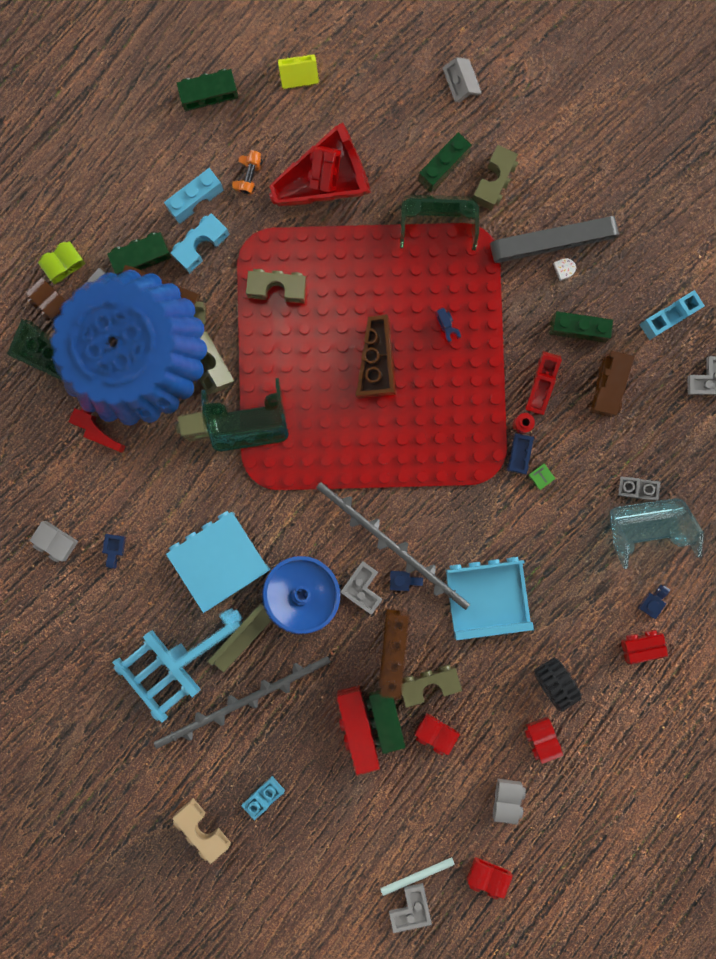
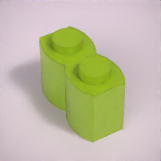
[38,241,86,284]

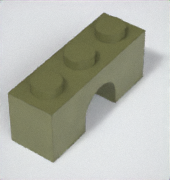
[472,145,519,211]
[246,269,307,303]
[199,332,234,395]
[176,412,213,442]
[402,664,462,708]

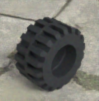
[534,657,582,712]

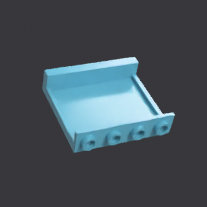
[166,511,270,613]
[445,557,534,640]
[161,608,243,673]

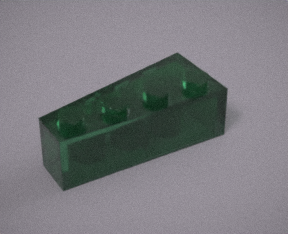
[7,319,63,381]

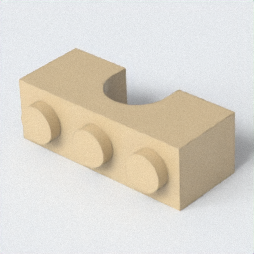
[172,798,231,864]

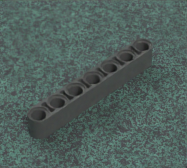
[490,216,619,263]

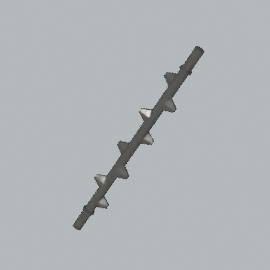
[316,482,470,610]
[154,656,331,749]

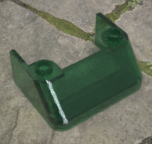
[400,195,479,251]
[201,378,289,452]

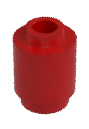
[513,413,535,434]

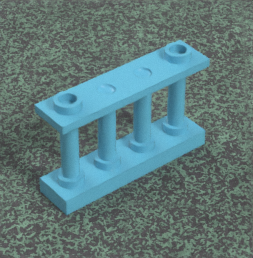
[112,630,201,723]

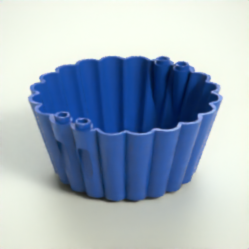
[51,270,207,426]

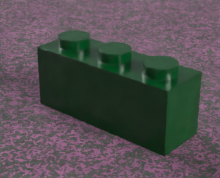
[176,69,239,112]
[418,132,472,193]
[107,232,172,275]
[549,311,613,343]
[366,690,406,754]

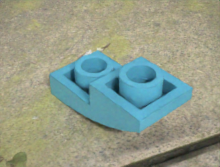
[241,776,285,820]

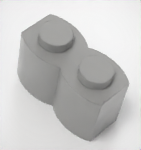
[30,521,78,562]
[493,779,526,825]

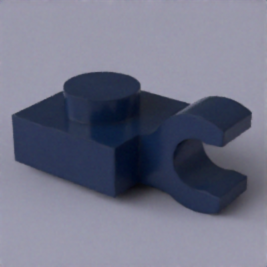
[435,308,461,343]
[102,534,126,569]
[390,571,423,591]
[638,584,670,619]

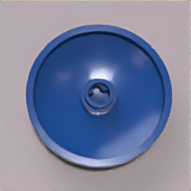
[262,556,340,635]

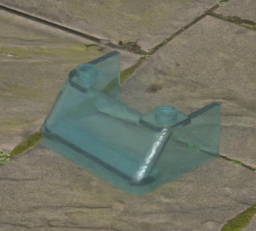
[610,498,704,569]

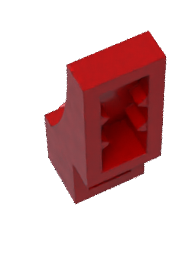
[525,351,562,415]
[68,408,126,453]

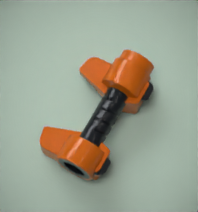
[232,150,263,195]

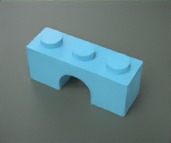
[164,168,224,224]
[171,213,230,274]
[639,290,705,340]

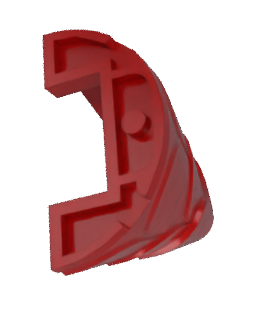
[269,123,371,207]

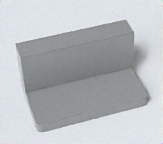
[443,57,482,103]

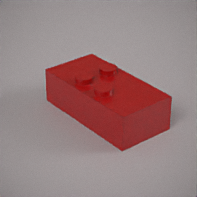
[337,685,380,775]

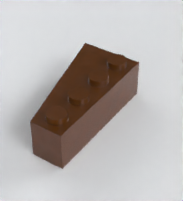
[356,315,396,399]

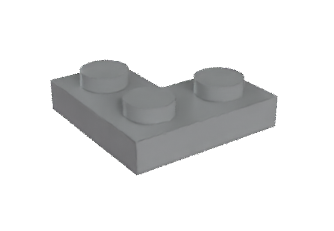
[688,356,716,395]
[340,561,383,615]
[389,883,432,933]

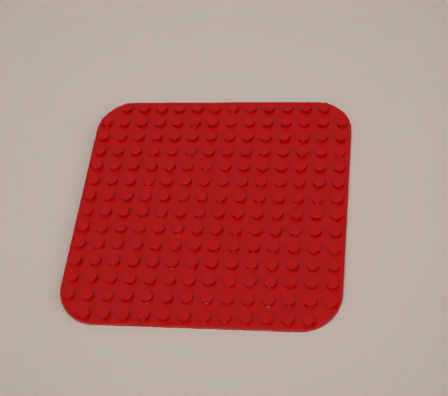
[237,223,507,490]

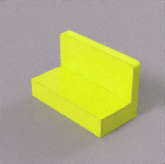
[278,54,319,89]

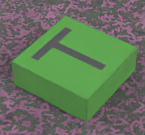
[528,463,555,490]

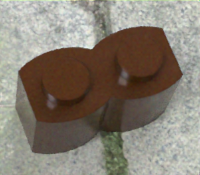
[26,277,66,321]

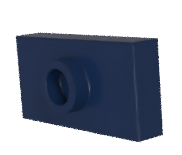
[507,433,534,475]

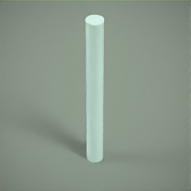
[380,857,455,896]

